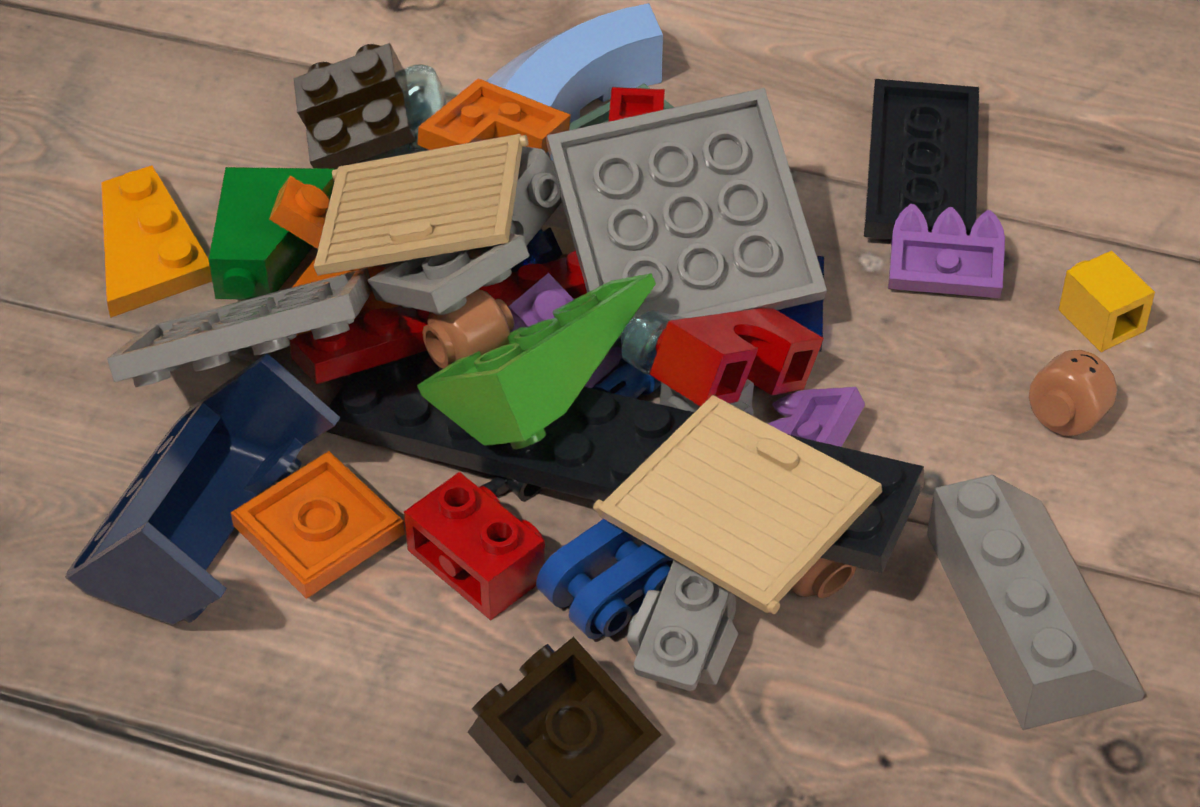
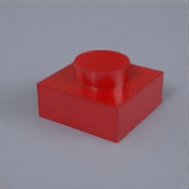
[608,87,665,122]

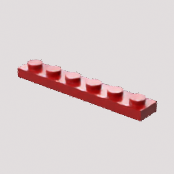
[290,251,587,384]

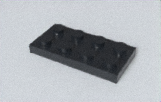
[864,79,979,240]

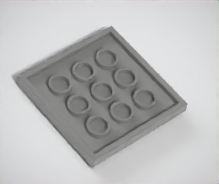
[547,88,827,348]
[107,267,372,387]

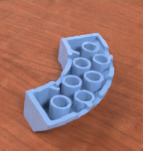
[487,3,663,156]

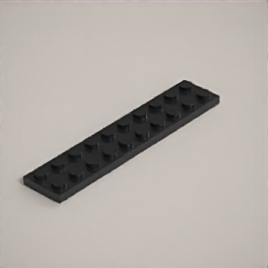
[326,351,925,573]

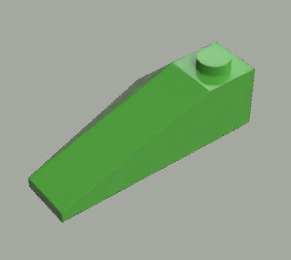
[417,273,656,449]

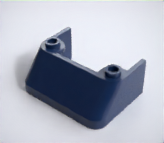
[65,353,340,625]

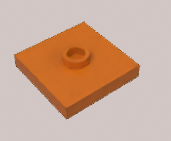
[231,451,405,599]

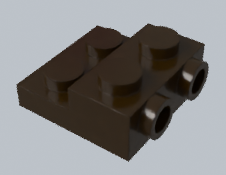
[293,43,416,169]
[468,637,662,807]

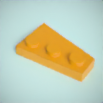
[101,165,212,318]

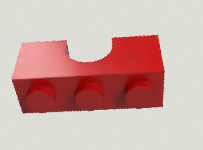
[649,308,824,407]

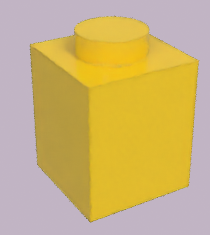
[1059,250,1155,352]

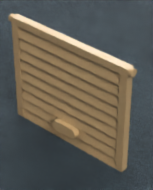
[314,134,528,276]
[593,395,882,614]

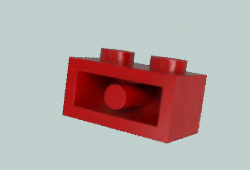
[404,471,545,621]

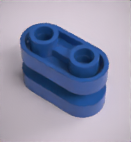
[536,519,674,639]

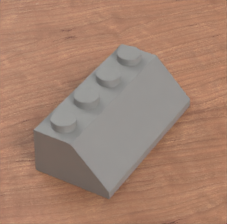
[927,475,1144,730]

